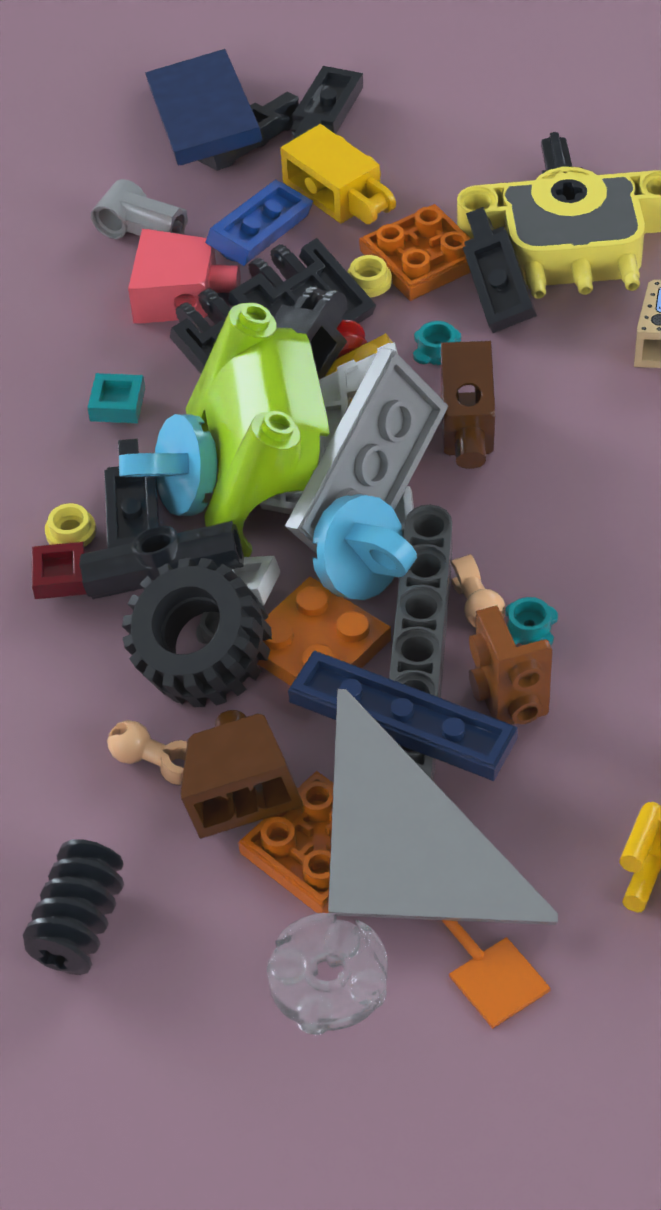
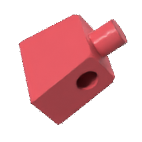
[128,229,241,324]

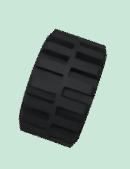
[122,558,272,707]

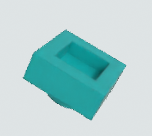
[87,373,145,424]

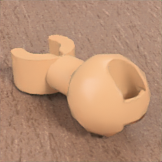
[451,554,505,628]
[107,720,187,785]

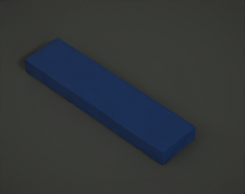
[288,651,518,781]

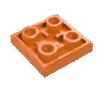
[359,204,471,301]
[238,771,333,918]

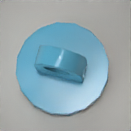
[119,414,218,516]
[312,494,417,600]

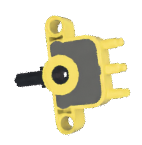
[457,132,661,299]

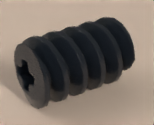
[23,839,124,975]

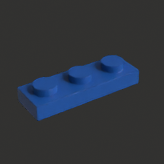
[205,179,313,266]

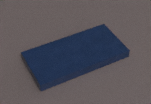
[145,49,263,166]

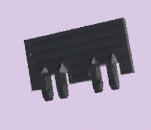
[170,238,376,374]

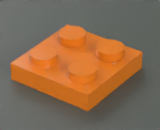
[257,576,391,686]

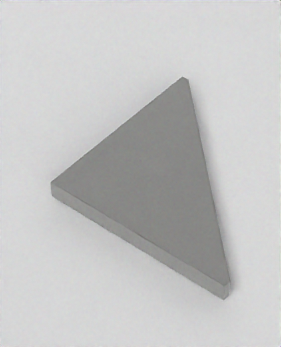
[328,689,558,925]

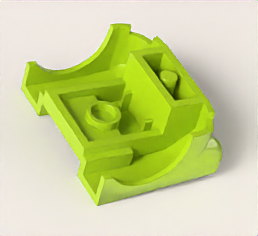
[185,303,330,557]

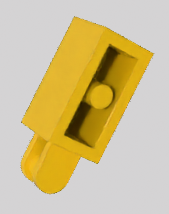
[280,124,396,224]

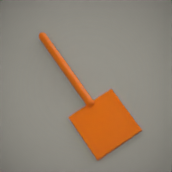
[441,920,551,1029]

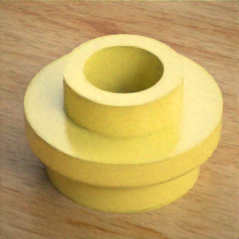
[347,255,392,298]
[45,503,96,547]

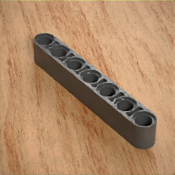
[389,504,452,782]

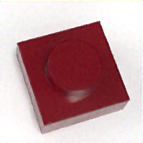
[32,542,87,599]

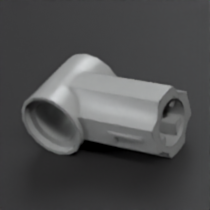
[91,179,188,239]

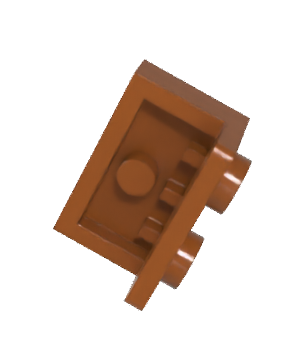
[469,605,553,725]

